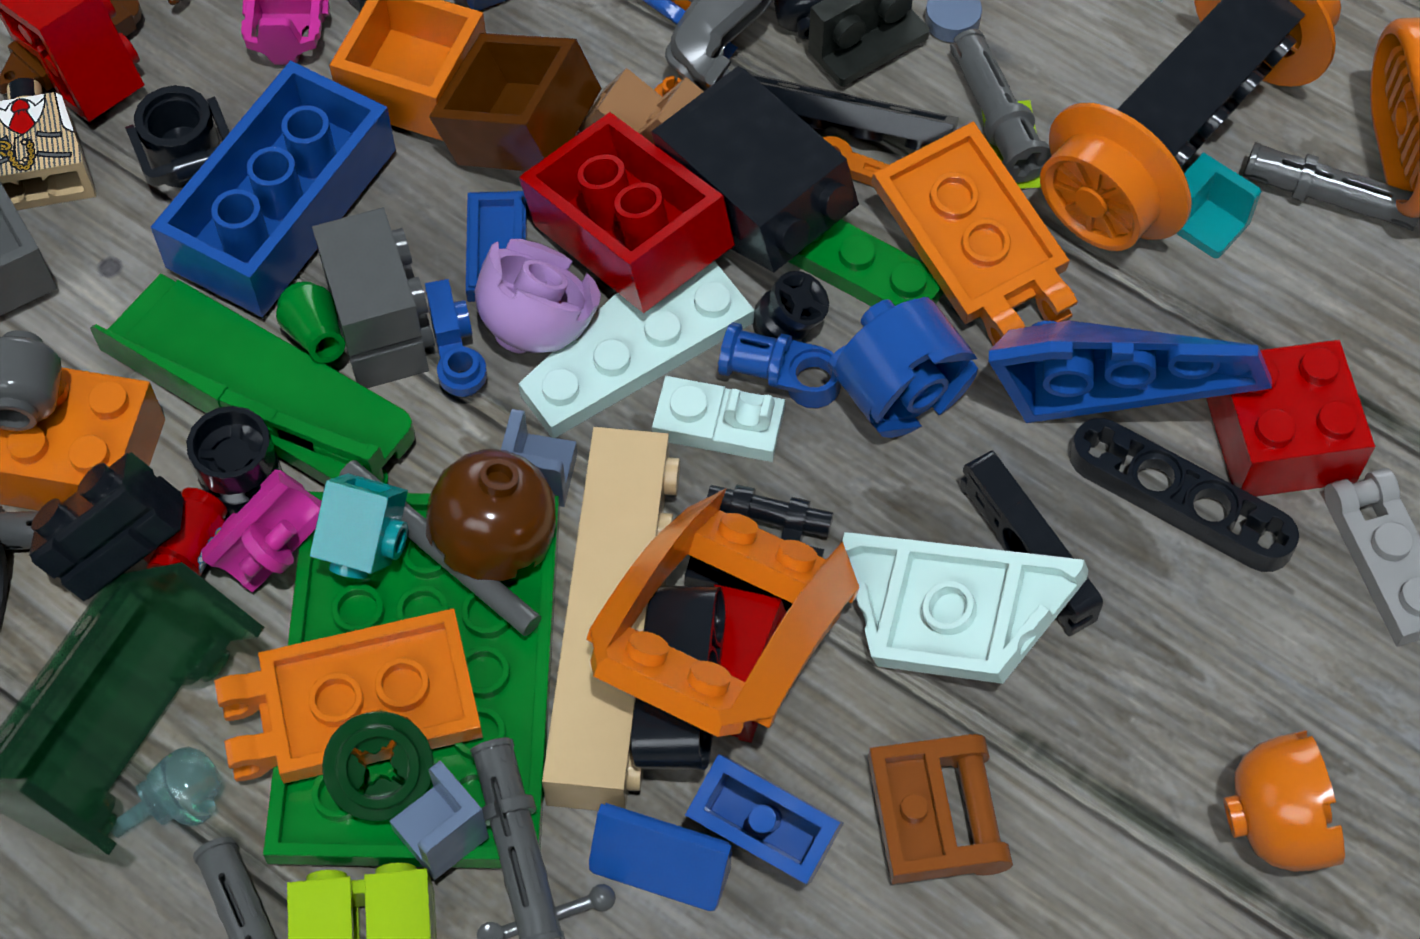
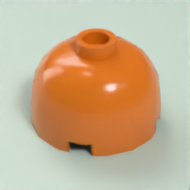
[1223,730,1345,872]

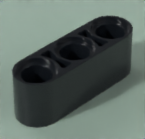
[631,586,726,770]

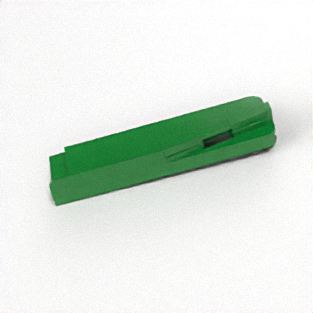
[90,273,415,484]

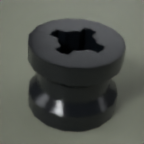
[754,271,829,342]

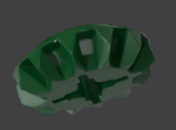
[322,709,433,821]

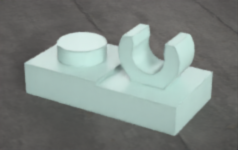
[652,376,785,462]

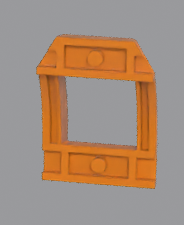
[586,489,860,737]

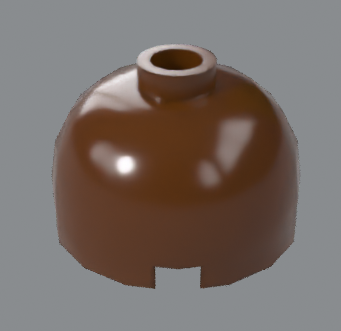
[426,449,556,581]

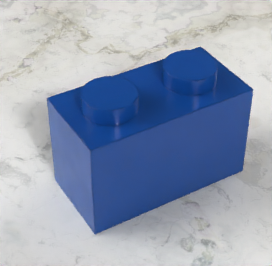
[685,754,844,885]

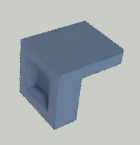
[501,409,578,507]
[390,761,489,880]

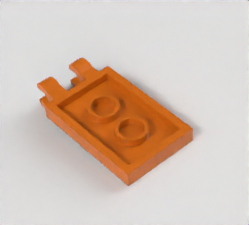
[871,121,1078,346]
[214,608,483,784]

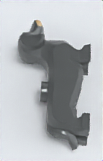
[665,0,773,91]

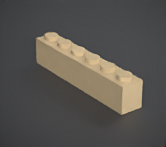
[542,427,680,811]

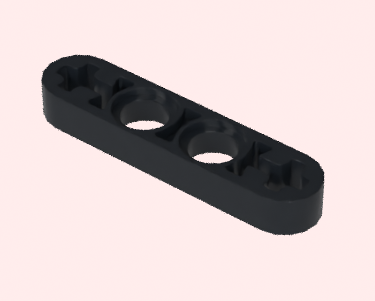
[1070,418,1299,572]

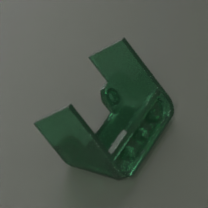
[0,562,265,855]

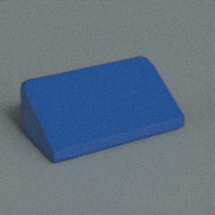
[589,803,732,911]

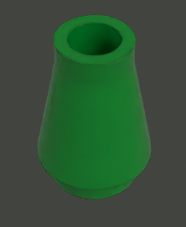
[276,281,345,363]

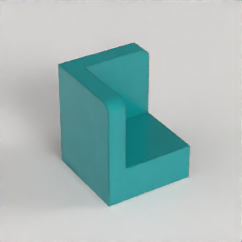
[1176,152,1262,259]

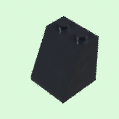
[651,66,859,273]

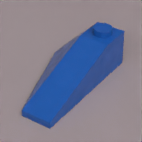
[989,320,1272,423]

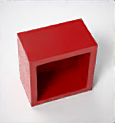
[1206,340,1376,497]

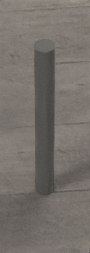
[339,460,541,636]

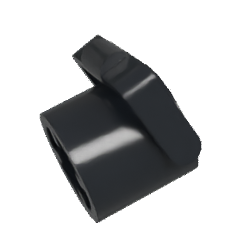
[125,85,230,188]

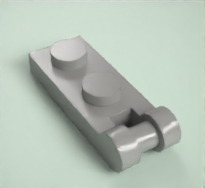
[1324,468,1420,647]

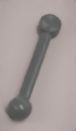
[477,884,616,939]

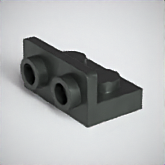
[808,0,930,86]

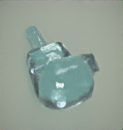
[108,746,222,838]

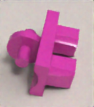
[201,470,322,592]

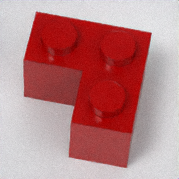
[0,0,145,122]

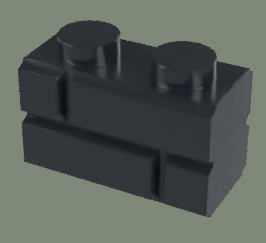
[29,452,184,601]

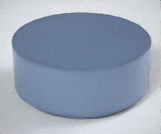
[925,0,982,42]

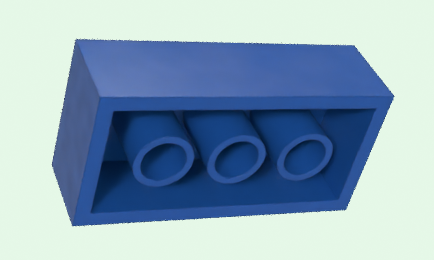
[151,60,396,318]

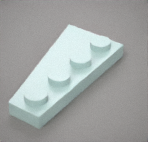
[519,261,755,438]

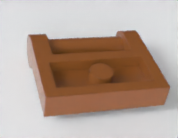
[868,734,1013,884]

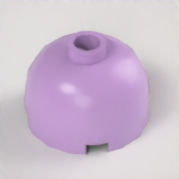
[475,239,601,353]

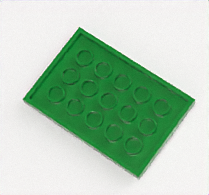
[263,491,560,868]

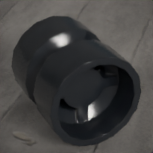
[186,406,283,518]

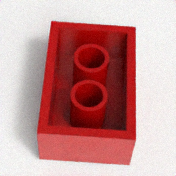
[519,112,735,314]

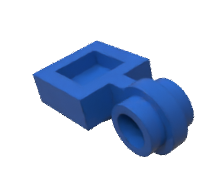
[425,279,487,397]

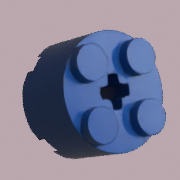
[828,297,978,438]

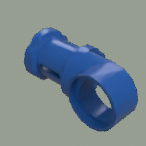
[718,322,841,408]

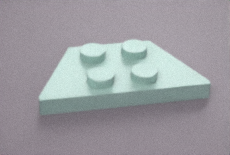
[842,532,1088,684]

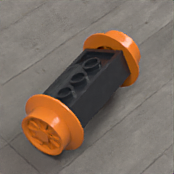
[1040,0,1341,251]

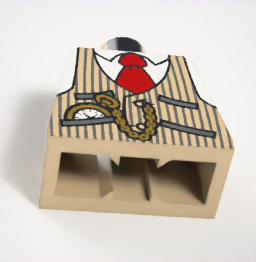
[0,78,96,210]

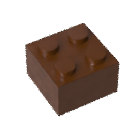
[429,33,602,171]

